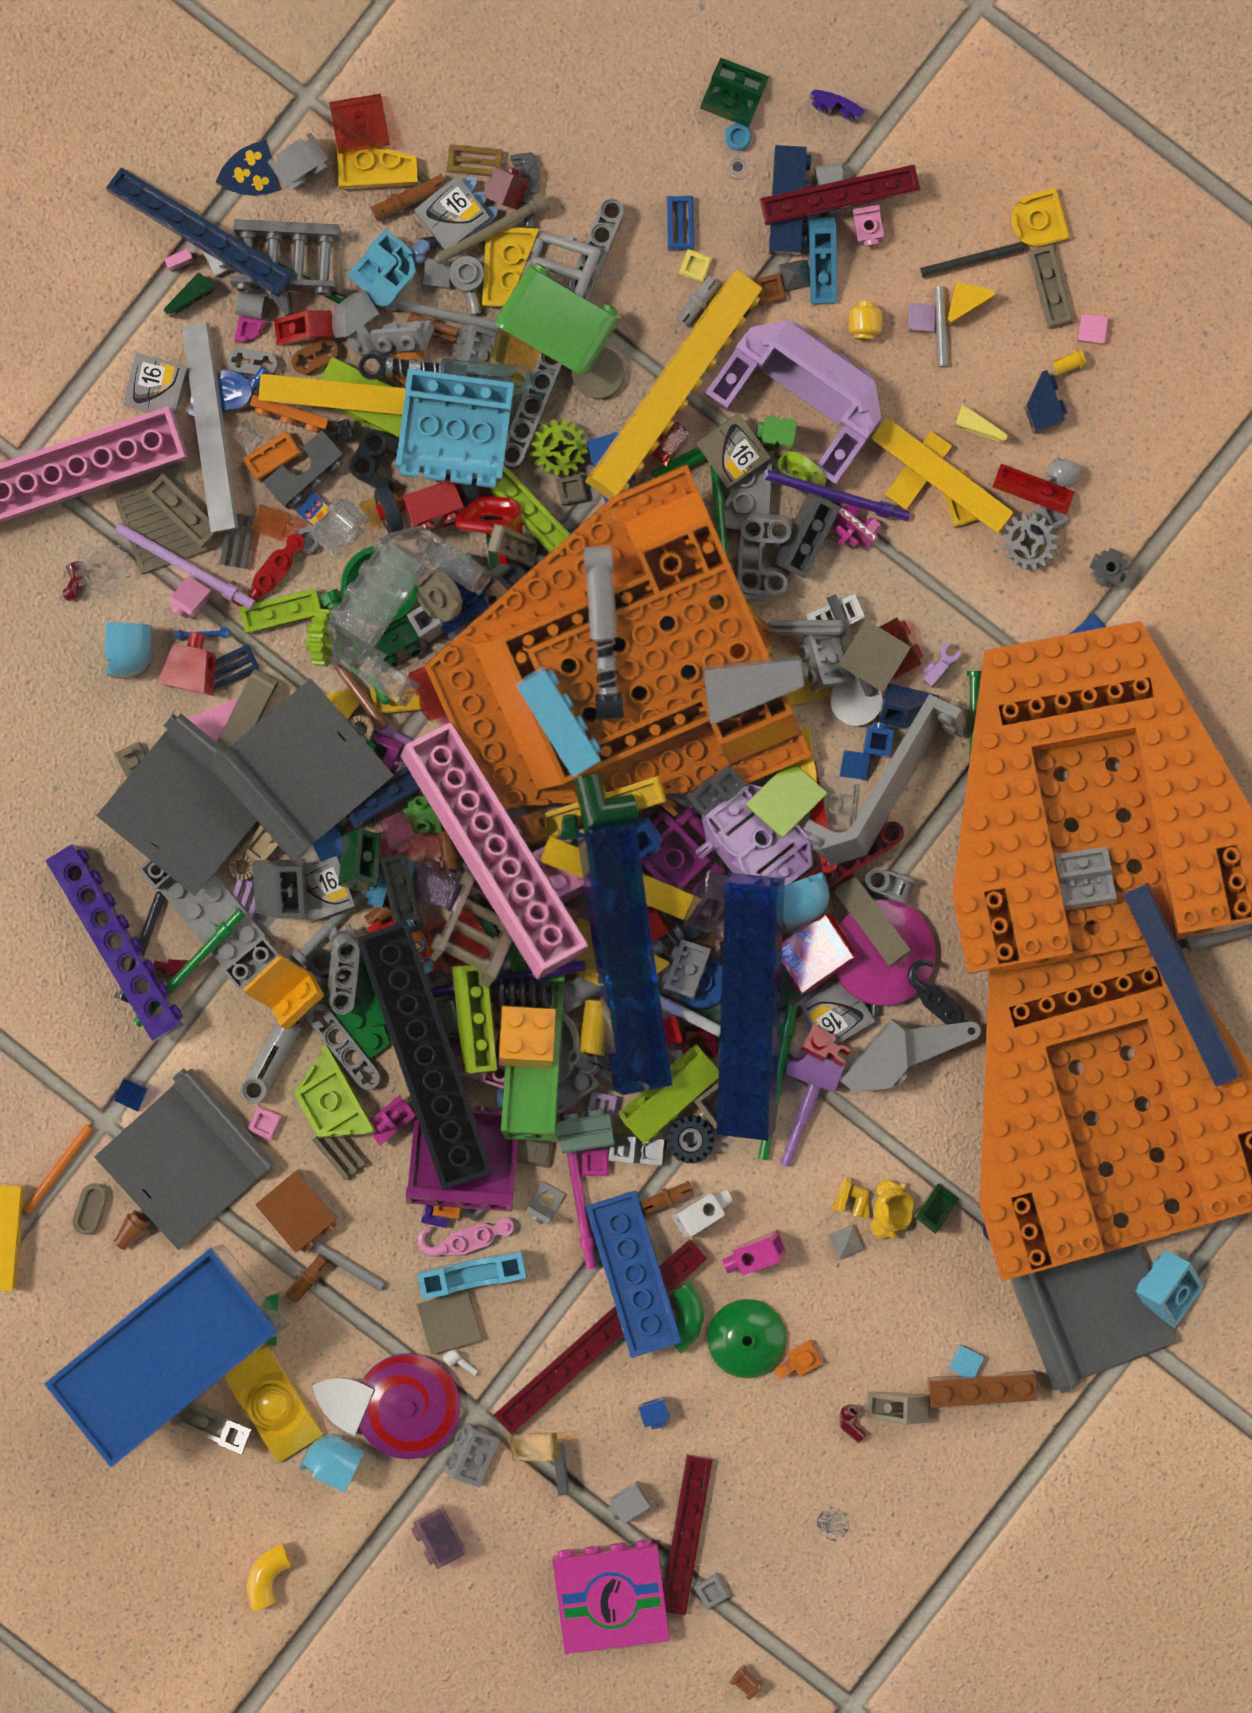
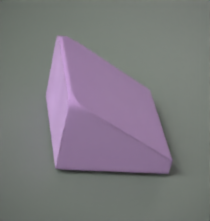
[908,303,935,332]

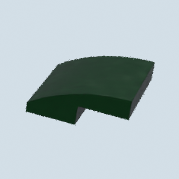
[700,57,769,127]

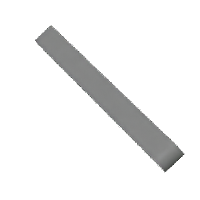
[504,198,624,469]

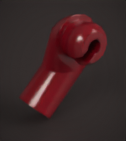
[62,561,86,601]

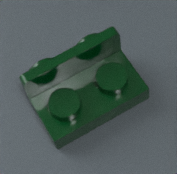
[363,613,429,673]

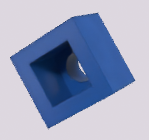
[638,1396,670,1430]

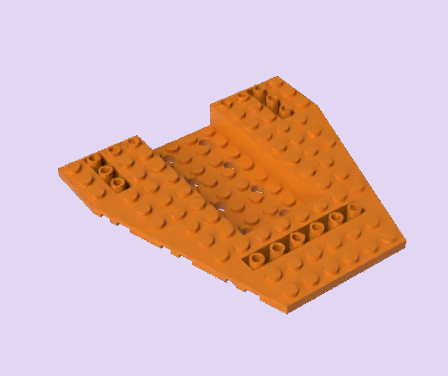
[425,464,811,809]
[952,621,1252,974]
[979,923,1252,1282]

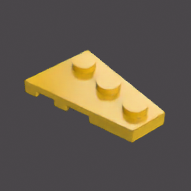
[336,136,418,190]
[482,226,539,307]

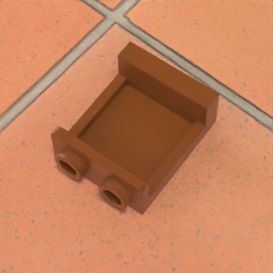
[255,1169,338,1253]

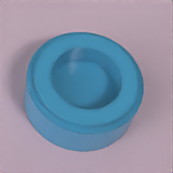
[725,123,751,151]

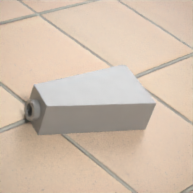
[703,656,808,724]

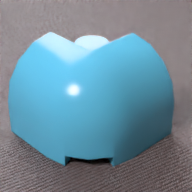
[347,229,416,306]
[105,622,154,678]
[773,872,830,930]
[300,1433,365,1493]

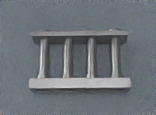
[230,219,342,296]

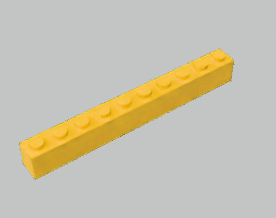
[585,269,762,499]

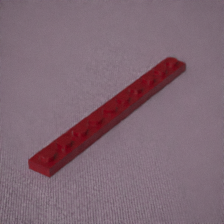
[494,1239,707,1434]

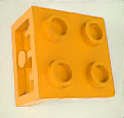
[244,955,324,1030]

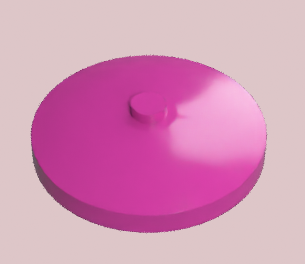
[835,900,936,1005]

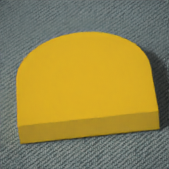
[1011,187,1070,247]

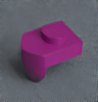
[371,736,403,774]

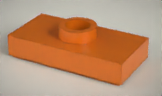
[242,431,301,481]

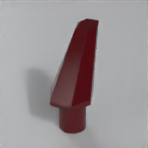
[153,959,189,978]

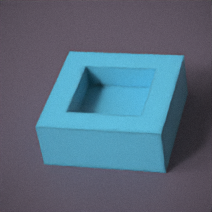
[949,1345,984,1377]

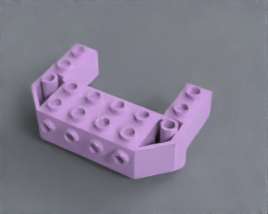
[705,320,881,487]

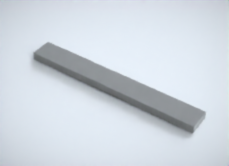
[182,322,239,534]

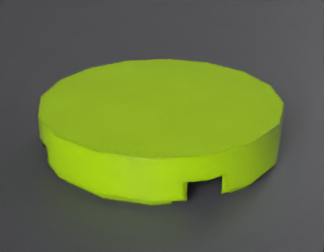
[778,451,827,486]

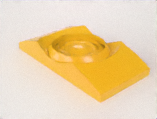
[224,1346,324,1463]

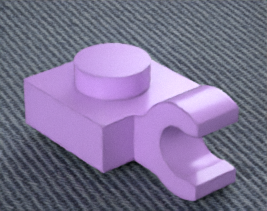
[922,642,961,687]

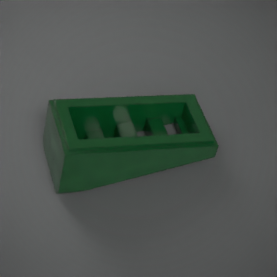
[164,272,216,317]

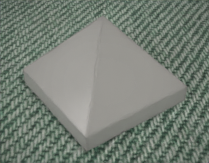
[829,1225,863,1259]

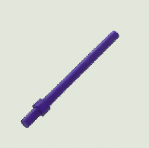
[763,469,910,521]
[431,960,586,998]

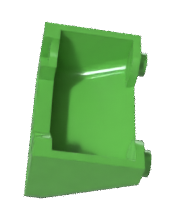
[494,263,622,376]

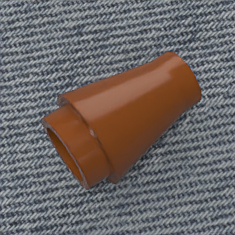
[113,1210,150,1250]

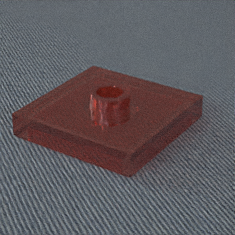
[329,93,390,154]

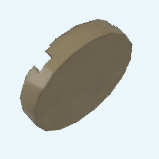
[572,347,624,399]
[416,570,462,622]

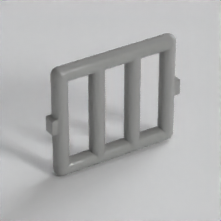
[520,231,601,297]

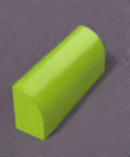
[320,357,402,440]

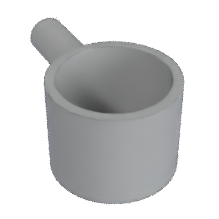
[449,256,484,315]

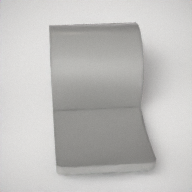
[235,288,267,319]

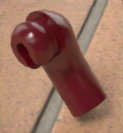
[840,1404,866,1443]

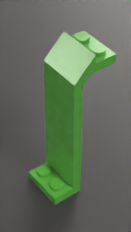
[501,941,565,1141]

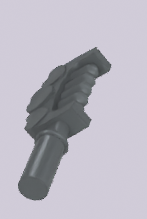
[510,152,541,228]

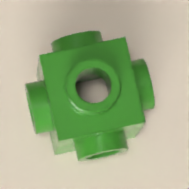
[403,796,442,834]

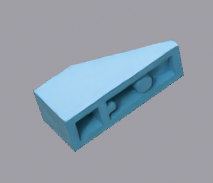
[808,217,837,304]

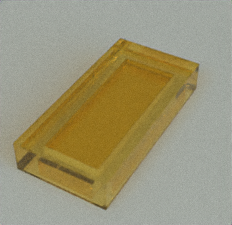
[510,1433,560,1461]

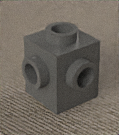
[1089,548,1130,588]

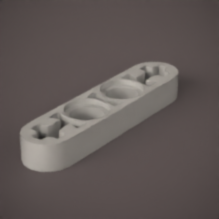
[307,1004,381,1090]

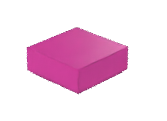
[582,1149,609,1176]

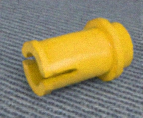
[1052,349,1087,376]

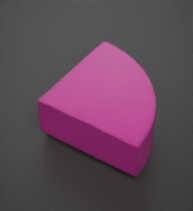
[234,316,266,343]

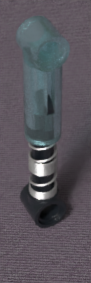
[358,350,532,394]

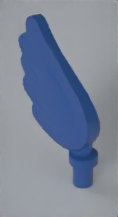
[188,367,269,417]

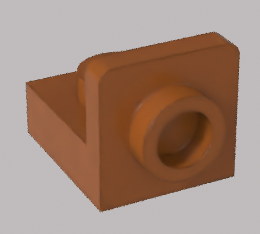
[512,810,551,844]

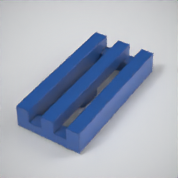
[667,196,694,250]

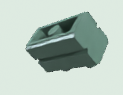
[557,1109,615,1154]

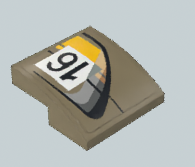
[695,412,770,488]

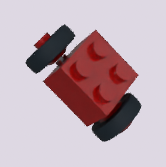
[374,479,480,539]

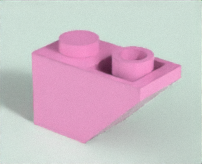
[168,576,213,618]

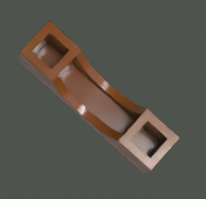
[927,1370,1037,1408]

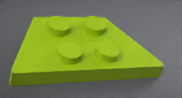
[293,1045,377,1138]

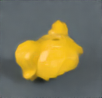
[870,1179,914,1240]

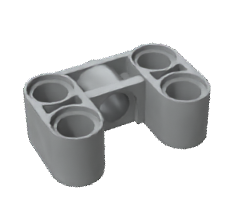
[737,513,793,595]

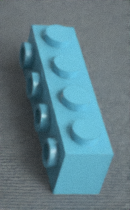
[516,666,602,777]

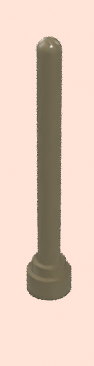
[434,191,551,264]

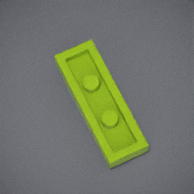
[239,588,321,633]

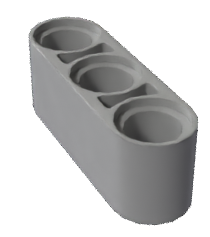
[327,934,360,1015]

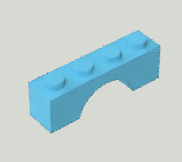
[417,1250,527,1300]

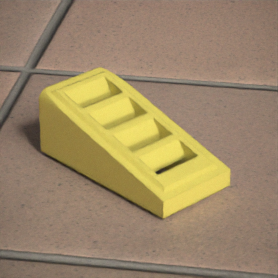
[954,405,1007,443]

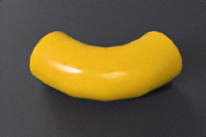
[246,1543,292,1611]

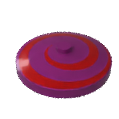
[359,1353,461,1459]

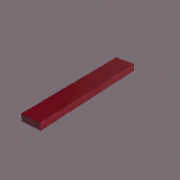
[759,164,921,226]
[663,1454,713,1615]

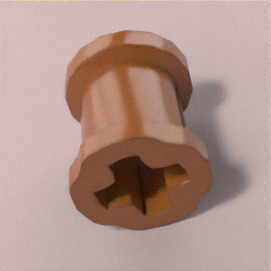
[729,1665,764,1700]

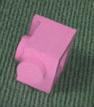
[852,205,884,247]

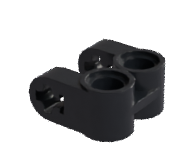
[349,429,399,493]

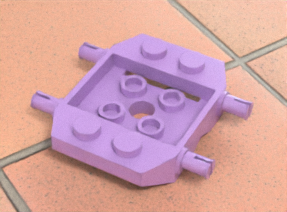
[695,783,813,901]

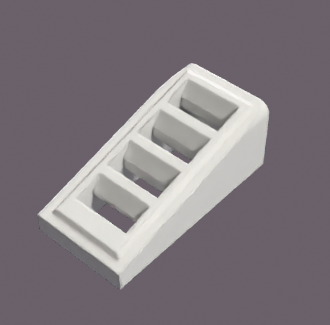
[806,594,865,625]

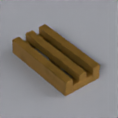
[447,144,502,176]

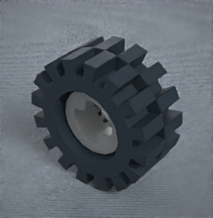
[667,1115,714,1164]

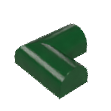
[574,773,638,830]

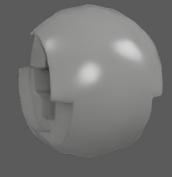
[1047,457,1081,488]

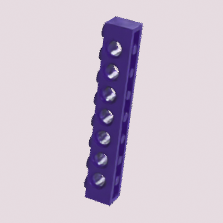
[45,844,184,1041]

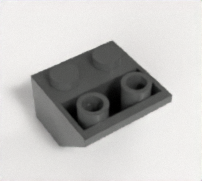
[252,859,308,919]

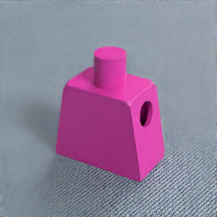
[722,1230,787,1275]

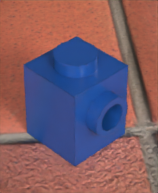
[862,722,894,757]
[623,817,663,859]

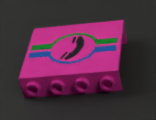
[552,1539,670,1654]

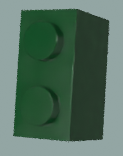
[338,828,382,891]

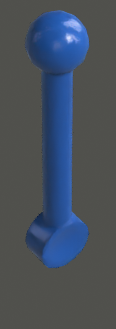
[174,628,229,640]

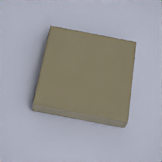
[838,620,911,692]
[417,1289,482,1355]

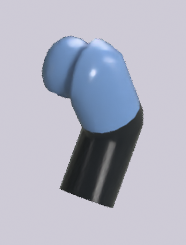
[410,236,442,263]

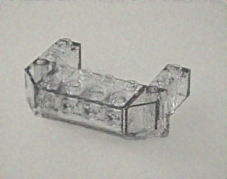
[327,526,494,707]

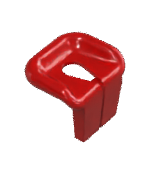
[455,496,523,565]

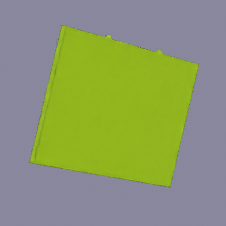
[745,763,827,838]

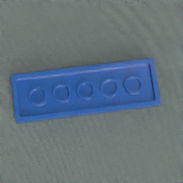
[586,1190,683,1358]

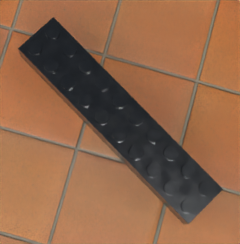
[356,920,493,1190]

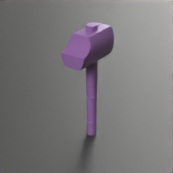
[780,1053,845,1167]

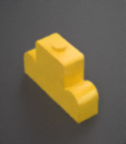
[0,1183,25,1292]

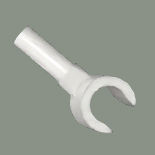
[443,1349,478,1376]

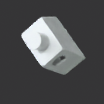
[670,1189,733,1237]

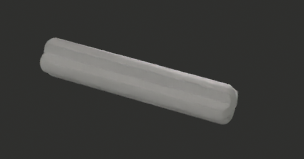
[767,620,844,635]

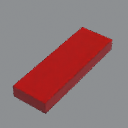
[992,463,1075,515]

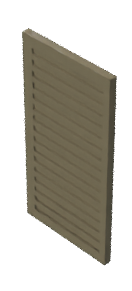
[110,463,208,574]

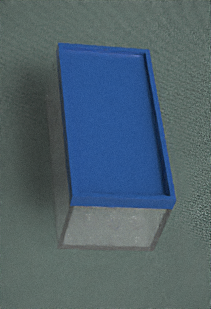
[44,1244,289,1468]

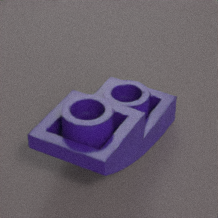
[810,89,865,123]

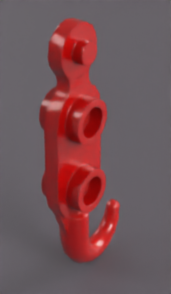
[231,533,305,607]

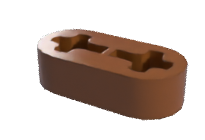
[291,338,339,375]

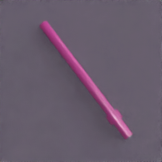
[560,1112,597,1269]

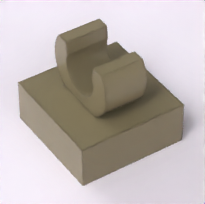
[115,742,146,777]

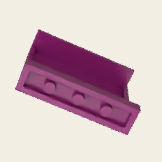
[405,1106,519,1212]

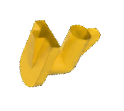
[830,1177,870,1219]

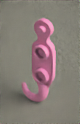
[417,1217,514,1257]

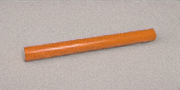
[23,1124,94,1214]

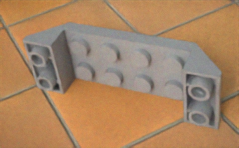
[138,860,279,990]

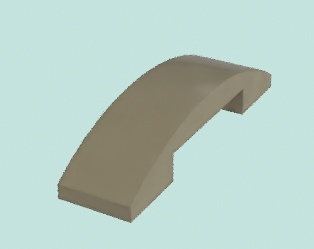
[831,873,911,967]
[167,1402,252,1454]

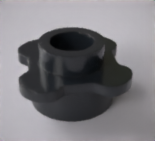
[331,419,357,441]

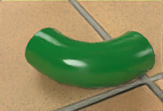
[670,1280,704,1354]

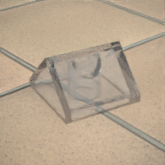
[819,776,861,831]

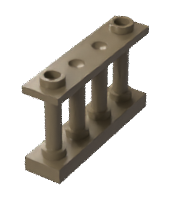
[431,869,512,988]

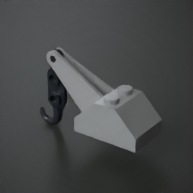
[840,959,981,1091]

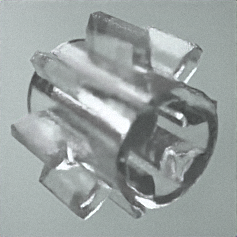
[817,1506,849,1541]

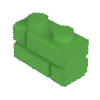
[757,416,797,451]

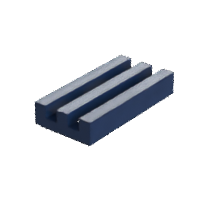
[214,644,260,690]

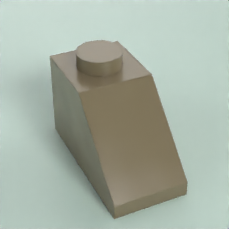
[868,1391,929,1424]

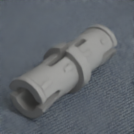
[676,276,721,328]

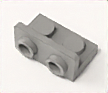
[370,320,434,353]
[450,325,501,380]
[799,635,851,693]
[662,939,712,1000]
[444,1423,500,1488]

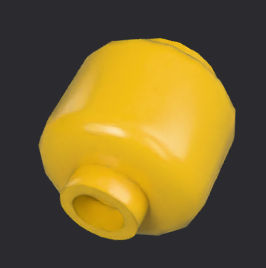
[848,301,883,341]

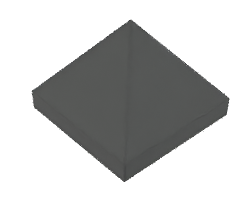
[779,259,810,291]

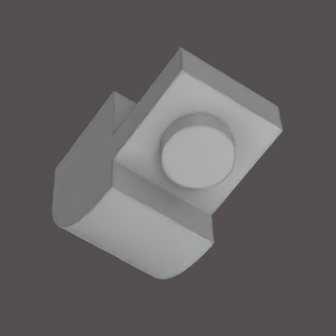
[332,291,379,355]

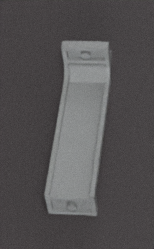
[804,694,969,866]

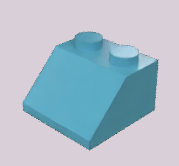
[1136,1249,1204,1328]

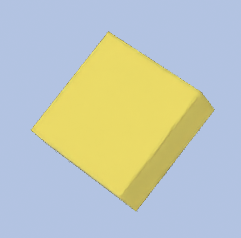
[678,249,713,284]

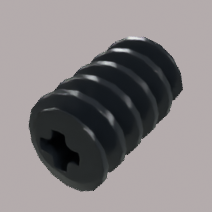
[498,977,553,1009]

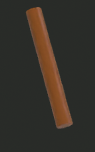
[334,662,389,731]

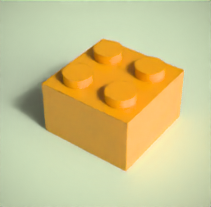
[499,1006,556,1069]

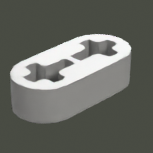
[227,348,278,375]

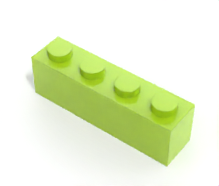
[452,965,497,1073]
[618,1043,723,1143]

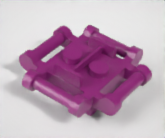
[628,806,727,910]

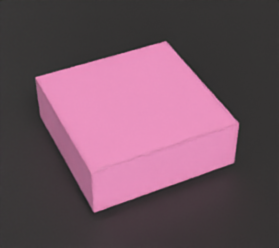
[165,249,195,272]
[1078,314,1108,344]
[247,1105,282,1140]

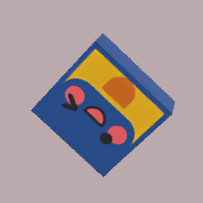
[296,492,334,529]

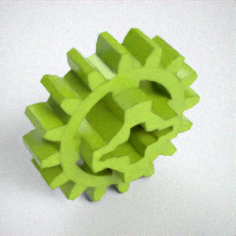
[530,418,588,476]
[306,609,339,667]

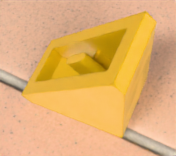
[947,281,996,325]

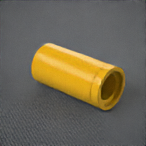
[580,1000,612,1057]

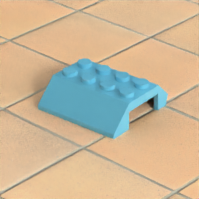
[396,369,514,488]

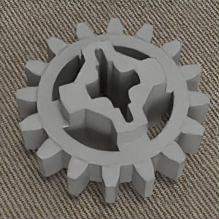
[1001,513,1059,570]

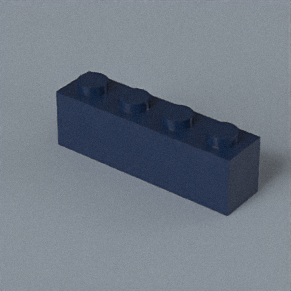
[769,145,811,256]

